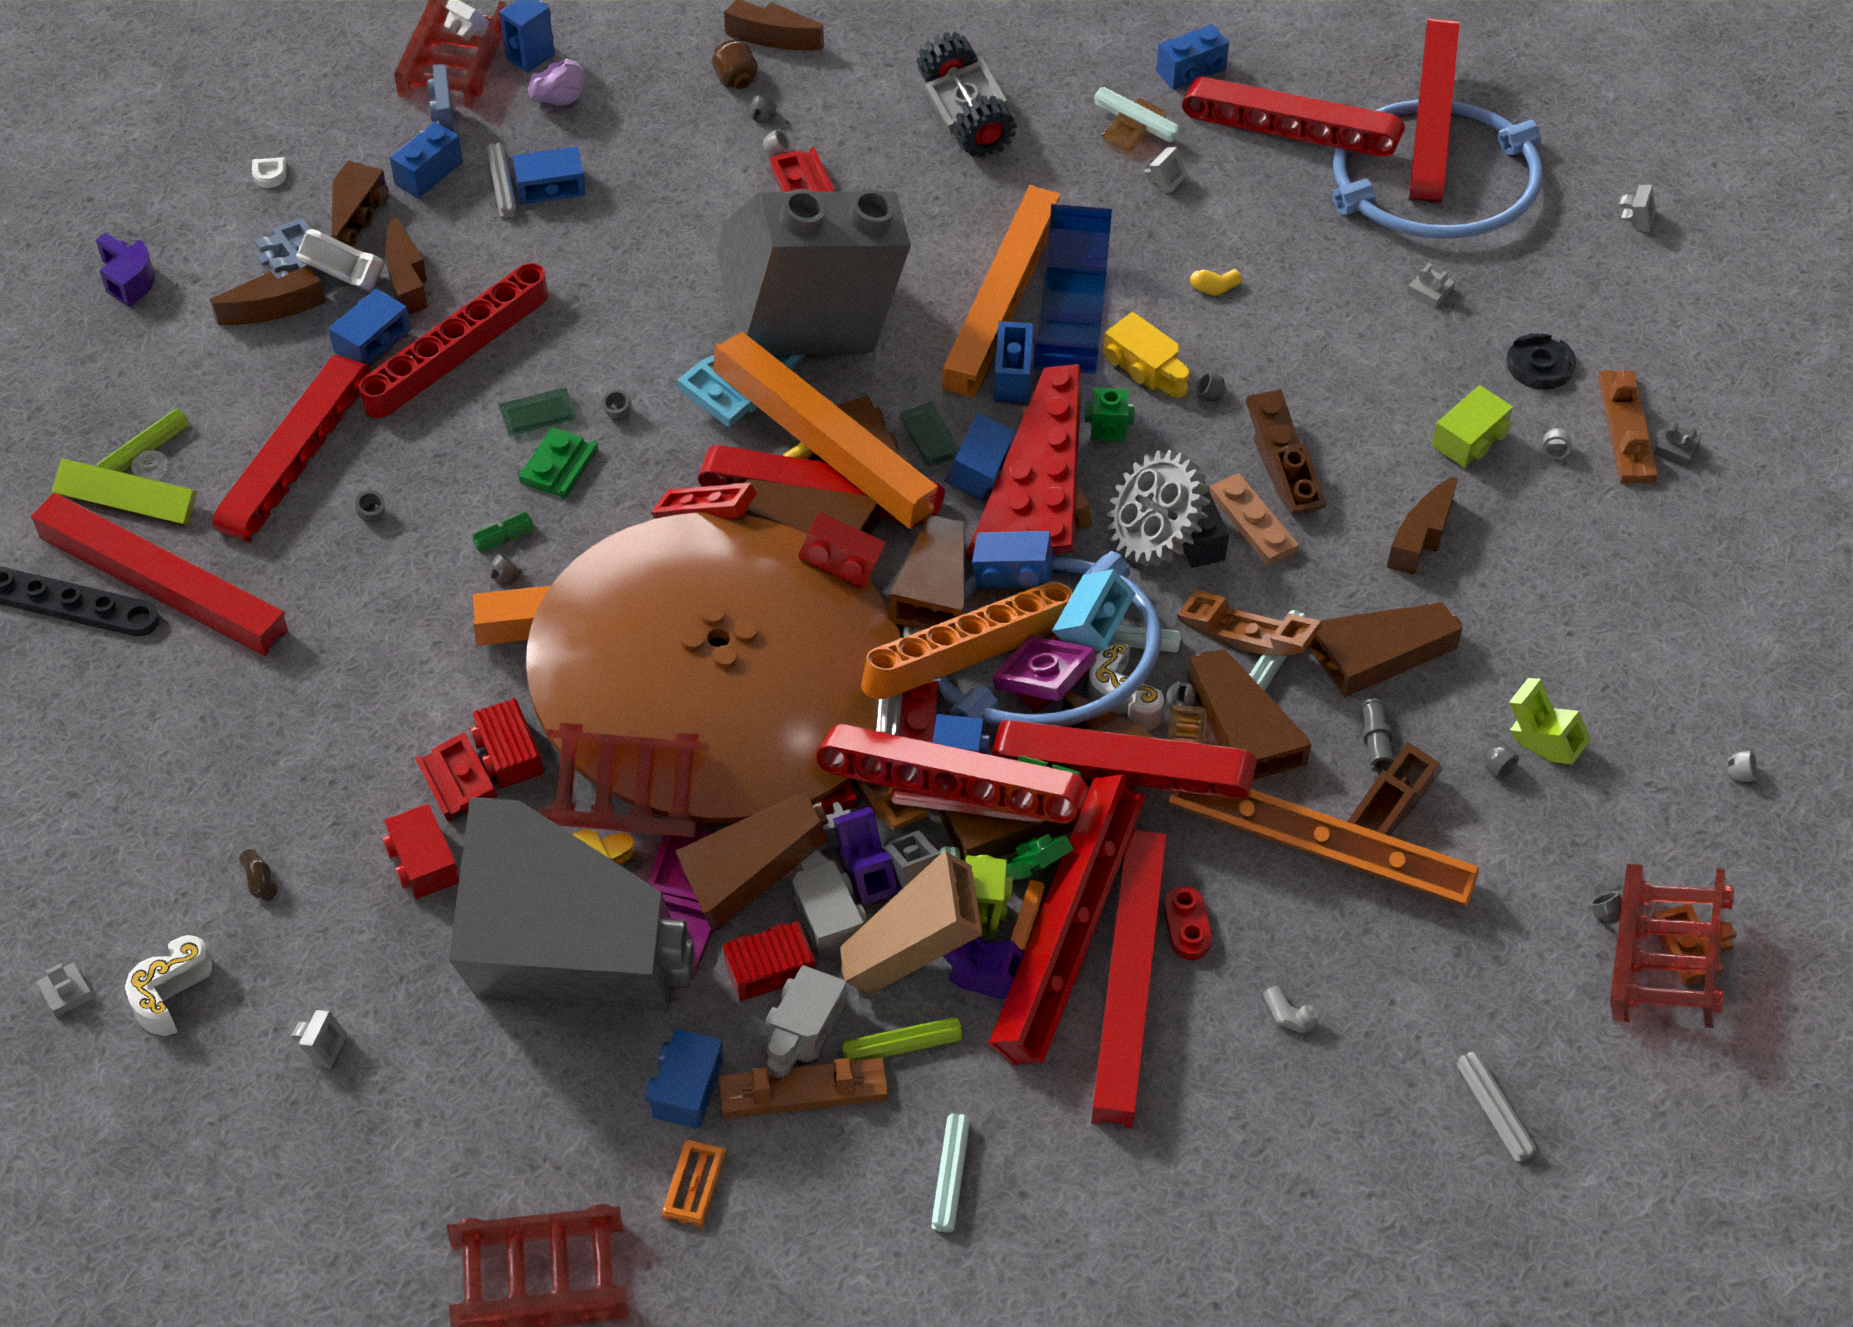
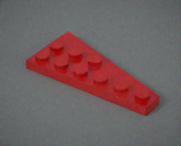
[965,364,1082,561]

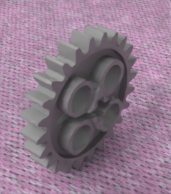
[1107,450,1210,567]

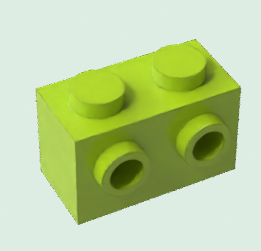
[1431,385,1513,468]
[965,855,1013,941]

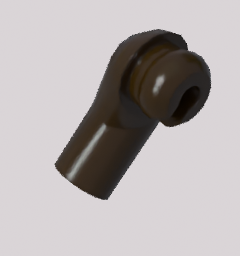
[239,849,278,901]

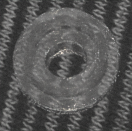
[131,451,168,481]

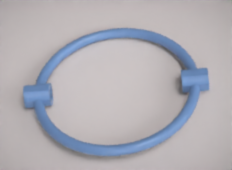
[1332,100,1543,239]
[934,551,1161,727]

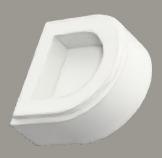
[252,157,287,188]

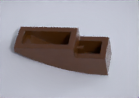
[724,0,824,51]
[385,217,428,315]
[210,265,326,325]
[1387,477,1458,575]
[1347,742,1443,836]

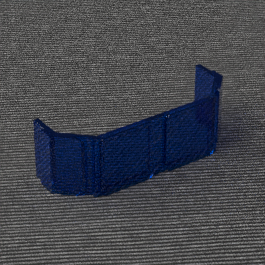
[1033,204,1112,374]

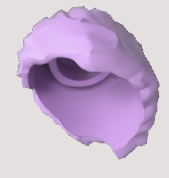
[528,59,585,106]

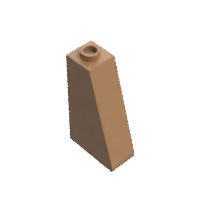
[840,851,983,994]

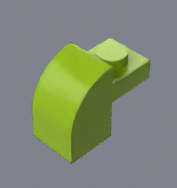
[1509,678,1591,765]

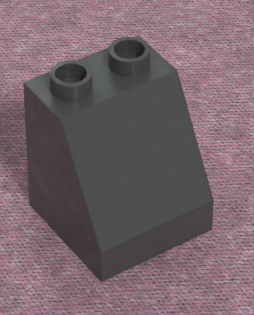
[716,189,911,356]
[449,797,695,1010]

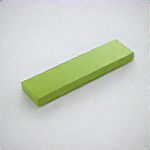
[51,458,198,526]

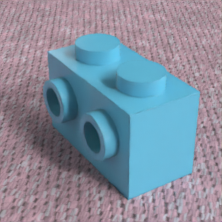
[1052,569,1136,652]

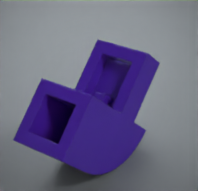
[96,232,155,307]
[833,807,899,905]
[943,936,1024,999]

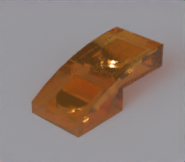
[1102,97,1166,153]

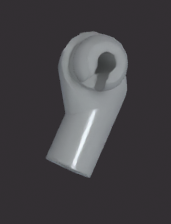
[1263,986,1319,1033]

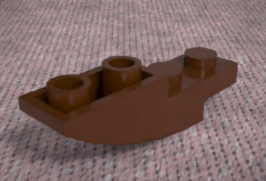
[1246,389,1326,514]

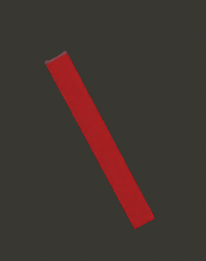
[30,492,288,656]
[988,774,1146,1066]
[1091,830,1166,1129]

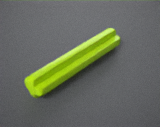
[97,409,189,472]
[842,1017,962,1061]

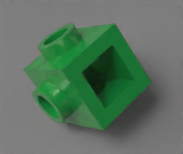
[1084,387,1135,442]

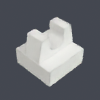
[444,0,489,41]

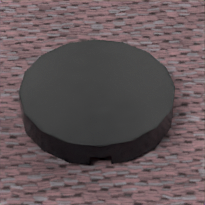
[1506,333,1576,390]

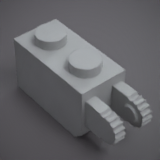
[792,849,868,958]
[764,965,847,1078]

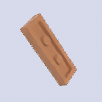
[1209,473,1299,566]

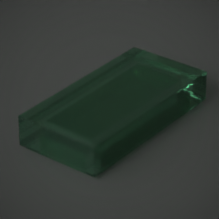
[498,387,576,437]
[900,401,959,468]

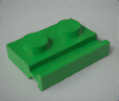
[519,427,598,499]
[1006,834,1074,880]

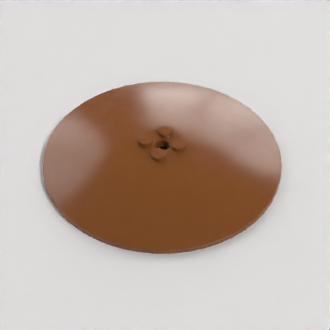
[526,513,901,823]

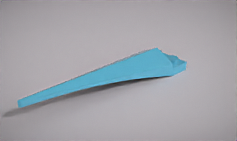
[677,355,805,428]

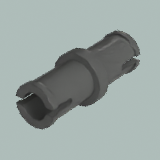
[1361,698,1394,773]

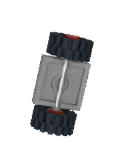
[916,32,1017,157]

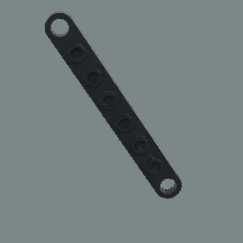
[0,566,160,637]

